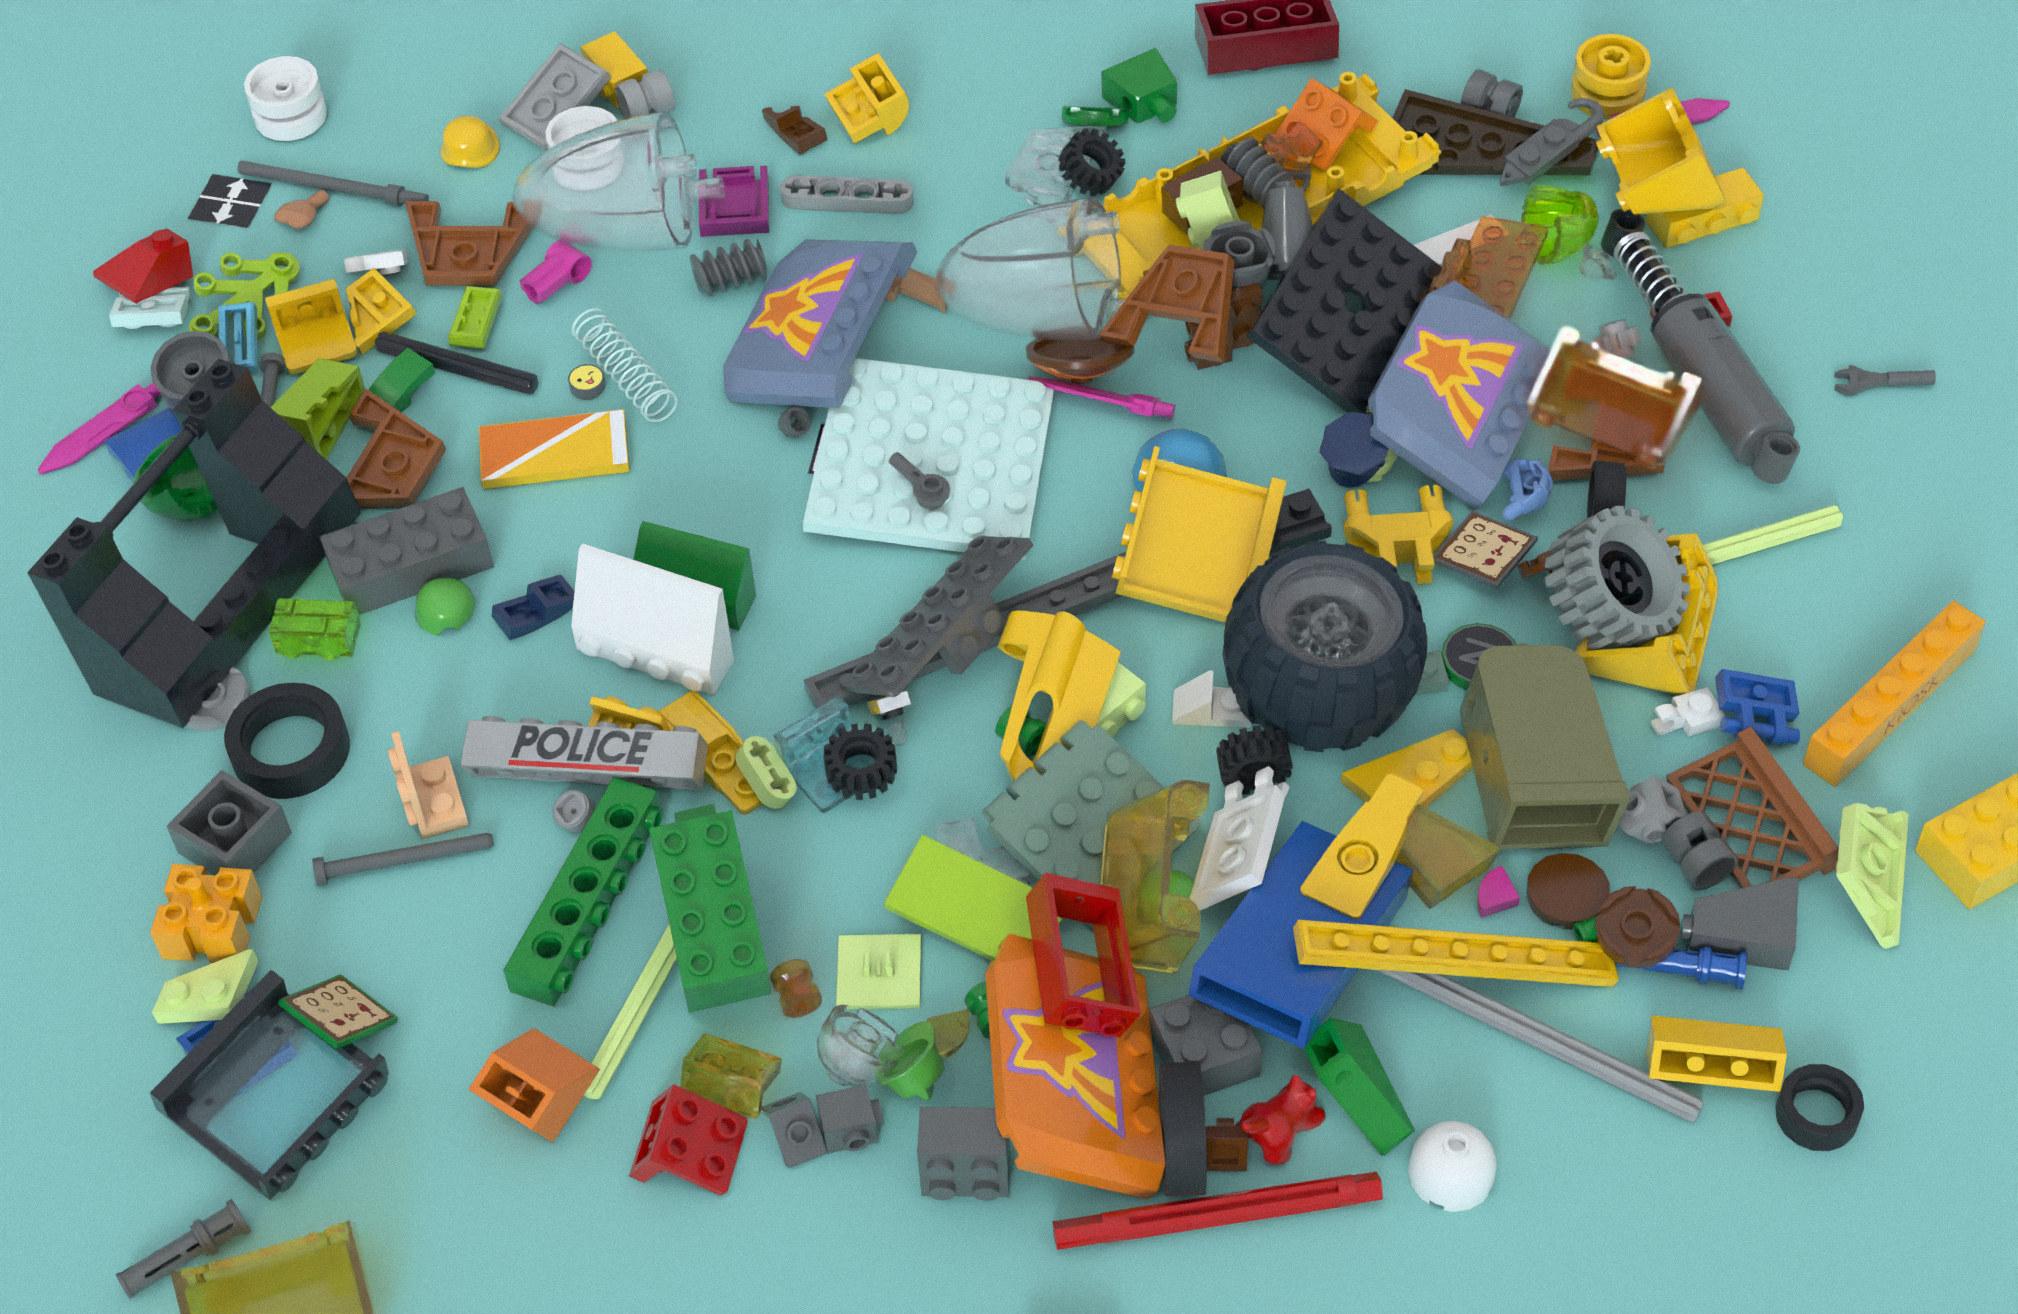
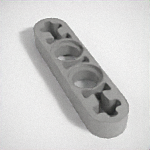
[780,175,914,214]

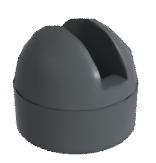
[778,407,810,438]

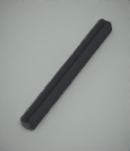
[375,331,539,395]

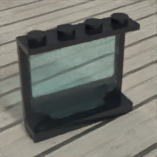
[150,970,389,1200]

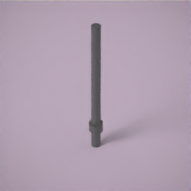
[237,160,429,206]

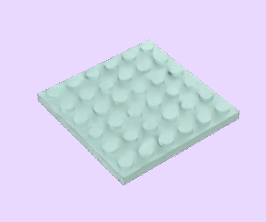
[803,358,1055,560]

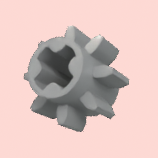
[1593,319,1641,362]

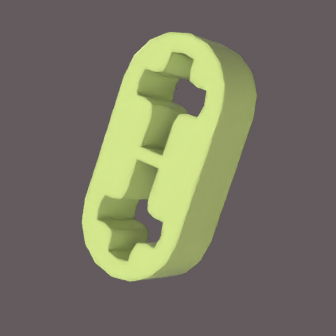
[736,736,797,809]

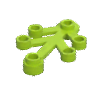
[189,252,300,340]

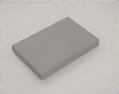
[498,43,611,154]

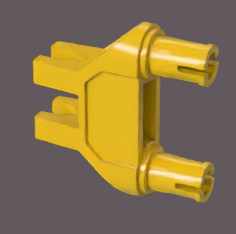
[1343,485,1454,585]

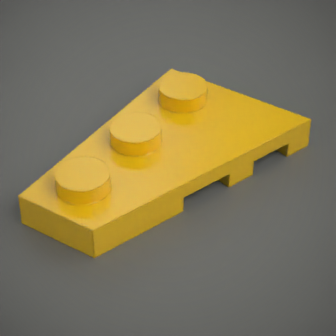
[1341,729,1473,822]

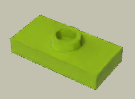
[448,286,502,349]

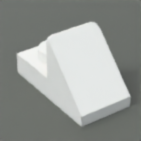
[1172,670,1251,728]

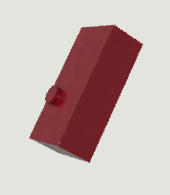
[1195,0,1340,75]

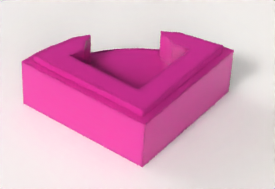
[1477,865,1520,918]

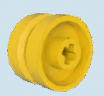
[1570,34,1651,120]

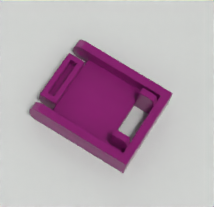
[699,165,769,237]

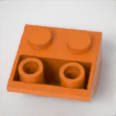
[468,1028,600,1143]

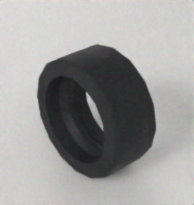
[1587,460,1626,518]
[1775,1064,1864,1151]

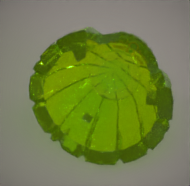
[1521,185,1599,265]

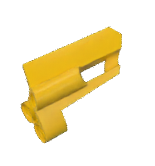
[997,610,1121,781]

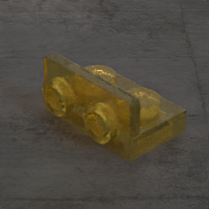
[680,1033,782,1118]

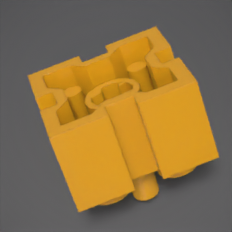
[150,863,263,963]

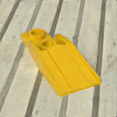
[659,691,763,815]
[1300,774,1423,919]

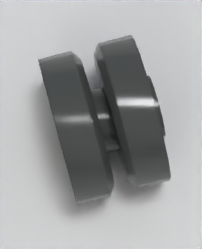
[150,331,235,411]

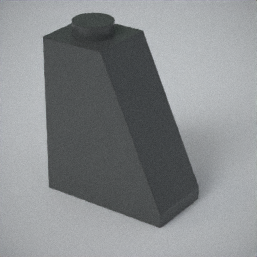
[1681,877,1799,970]

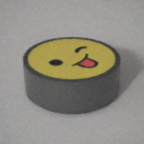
[568,364,606,399]

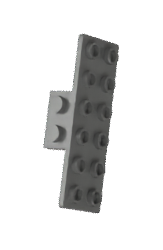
[843,535,1033,697]

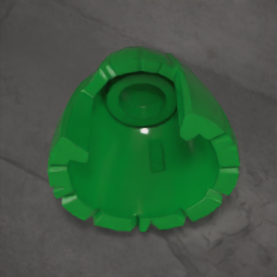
[133,435,217,520]

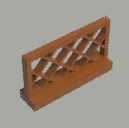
[1666,727,1839,889]

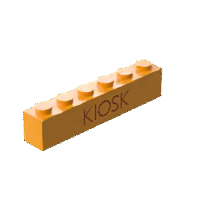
[1802,600,1986,787]

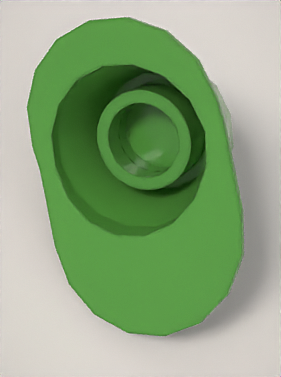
[878,1021,945,1101]

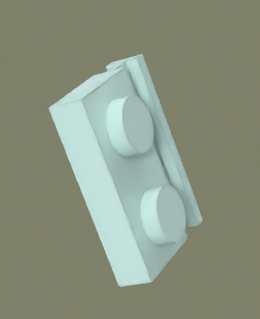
[109,287,192,329]

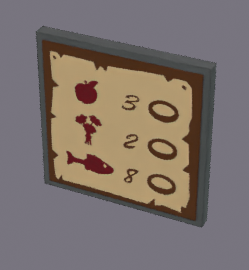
[1433,511,1538,589]

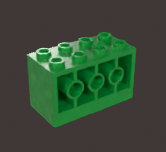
[649,810,770,1013]

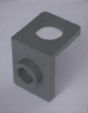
[761,1092,827,1167]

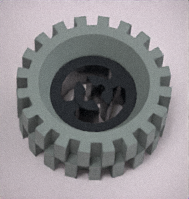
[1545,506,1690,650]

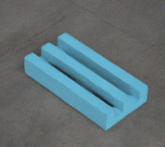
[218,302,258,372]

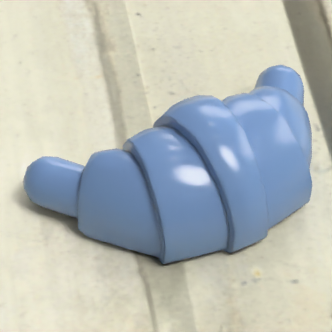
[1501,458,1553,521]

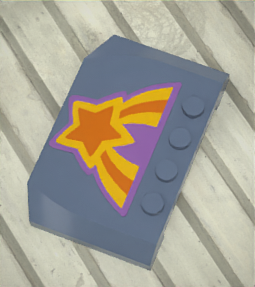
[723,239,917,408]
[1368,280,1559,510]

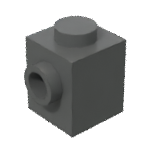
[816,1084,884,1154]

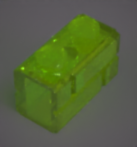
[269,598,360,660]

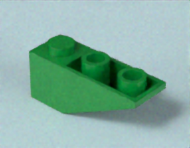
[1304,1018,1415,1155]

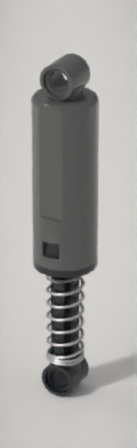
[1600,209,1800,484]

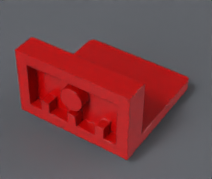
[629,1084,748,1196]

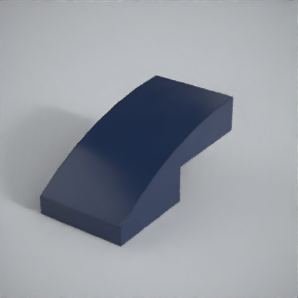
[491,574,575,640]

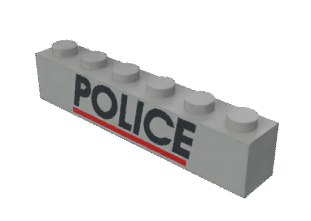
[461,716,708,790]

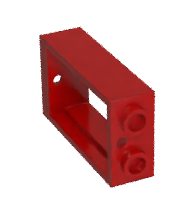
[1026,873,1141,1038]

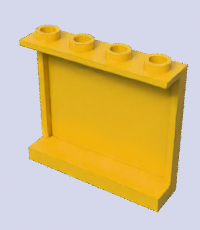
[1112,446,1287,623]

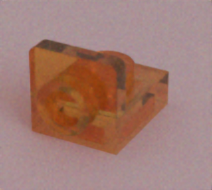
[1260,122,1323,170]

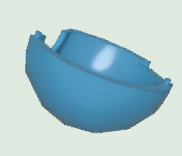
[1132,428,1227,492]

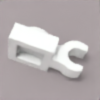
[1650,687,1726,737]

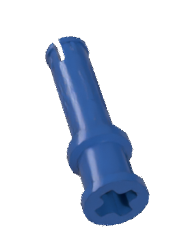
[1615,947,1747,989]

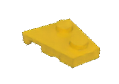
[346,268,417,355]

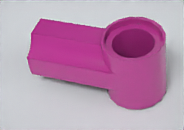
[519,240,592,304]

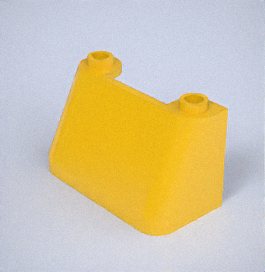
[1596,87,1727,215]
[1576,533,1718,695]

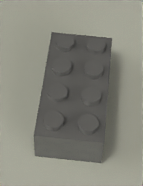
[319,487,494,618]

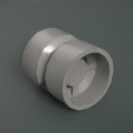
[615,69,675,126]

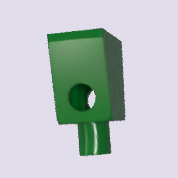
[1101,48,1177,123]

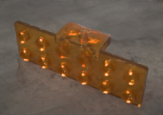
[1430,216,1549,319]

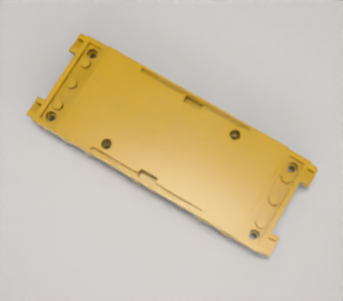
[1057,72,1441,306]

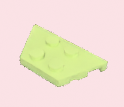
[1836,803,1909,949]

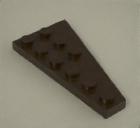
[1392,89,1600,175]

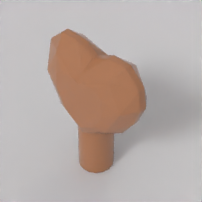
[274,190,329,230]

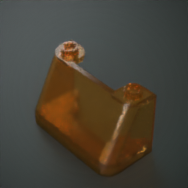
[1526,325,1705,469]

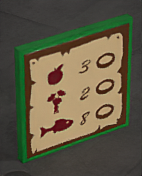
[278,974,398,1049]

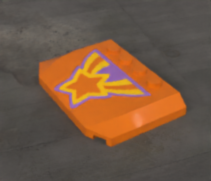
[985,933,1165,1199]

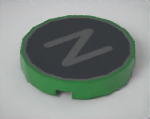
[1442,623,1517,690]

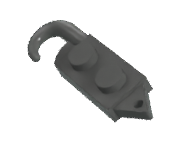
[1500,98,1604,186]

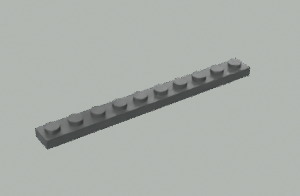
[804,552,1126,717]

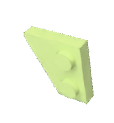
[152,949,259,1024]

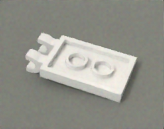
[1189,766,1289,910]

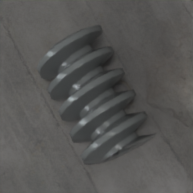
[1220,137,1293,209]
[690,239,767,296]

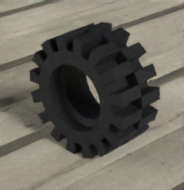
[1058,129,1126,196]
[823,723,897,800]
[1216,726,1293,794]

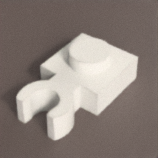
[344,249,409,275]

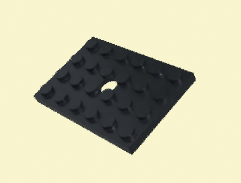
[1246,188,1450,414]

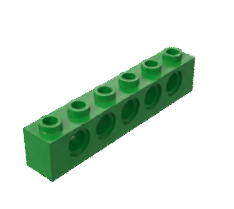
[503,777,663,1007]

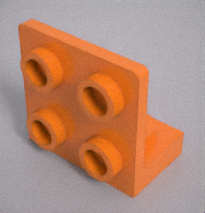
[1275,77,1378,171]

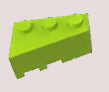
[270,358,365,460]

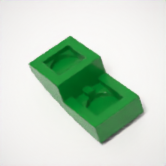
[369,348,435,413]

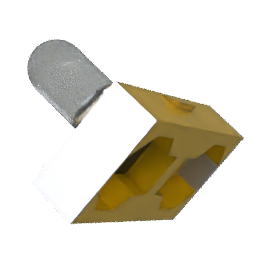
[867,691,911,745]

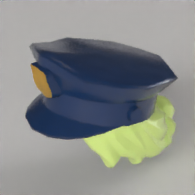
[1319,412,1398,488]

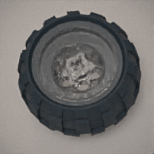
[1222,541,1427,752]

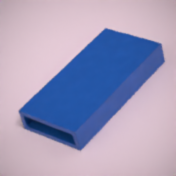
[1188,821,1414,1049]

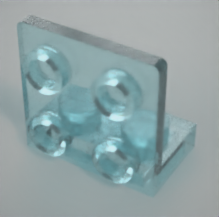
[774,696,875,813]

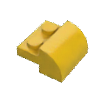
[824,53,909,144]

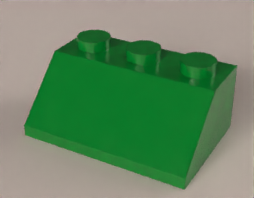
[633,521,756,630]

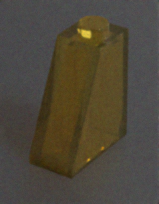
[1395,804,1500,910]

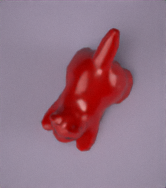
[1234,1075,1326,1165]

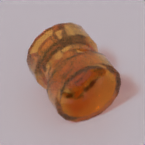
[770,959,822,1018]

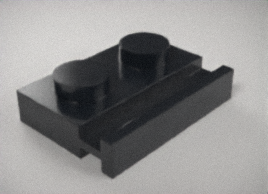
[1269,488,1332,556]

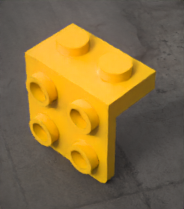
[265,279,358,374]

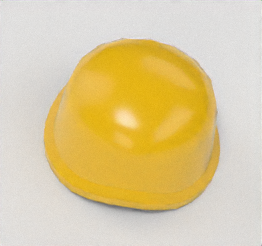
[441,115,500,168]

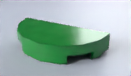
[1061,106,1129,126]

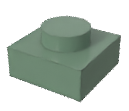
[1415,651,1449,695]

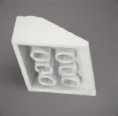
[571,543,734,695]

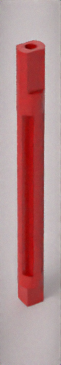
[1052,1171,1383,1250]

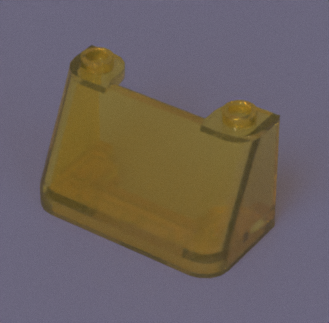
[1100,780,1210,974]
[170,1220,376,1314]

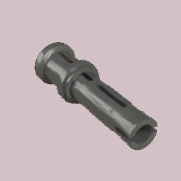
[115,1198,251,1299]

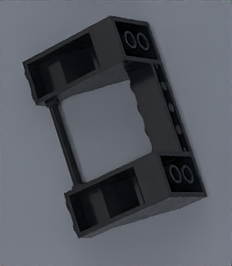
[27,359,361,728]

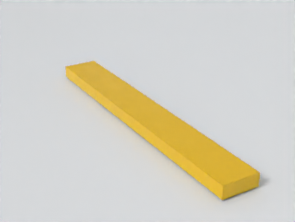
[1293,920,1619,987]

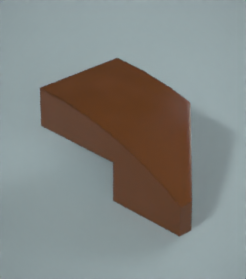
[762,106,828,154]

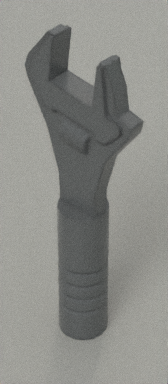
[1834,365,1936,396]

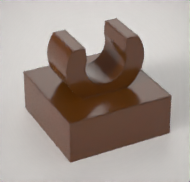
[1205,1118,1248,1171]

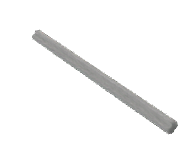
[1377,970,1703,1122]

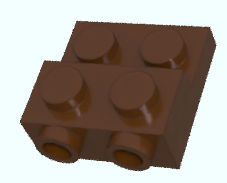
[1184,283,1263,370]

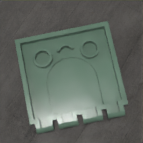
[982,720,1202,932]

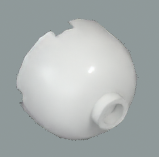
[1408,1120,1497,1212]

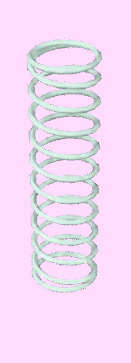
[572,308,678,423]

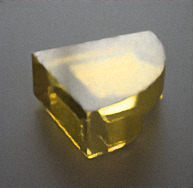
[927,1009,970,1060]

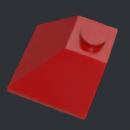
[93,228,194,304]

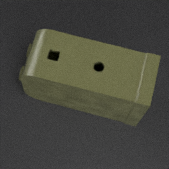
[1460,643,1630,850]

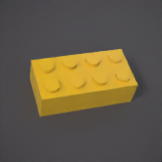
[1915,773,2018,910]

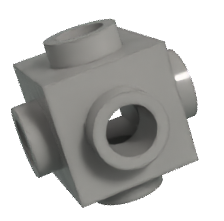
[1619,775,1686,845]

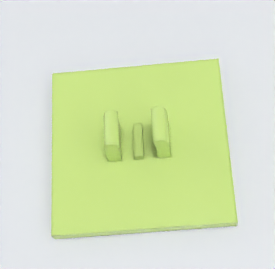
[836,934,921,1010]

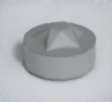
[553,790,595,832]

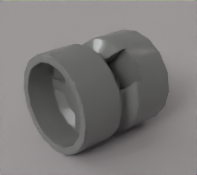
[1461,69,1523,118]
[1661,811,1739,890]

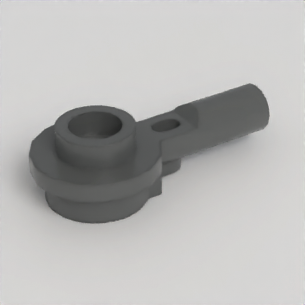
[889,452,950,509]

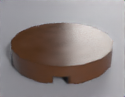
[1526,853,1610,929]
[1594,886,1680,968]

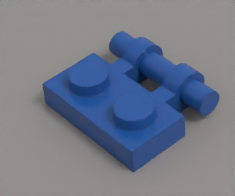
[1715,669,1800,746]

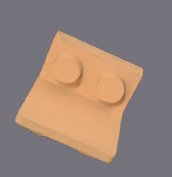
[387,731,469,839]

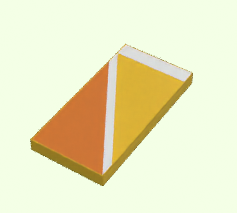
[479,409,630,489]

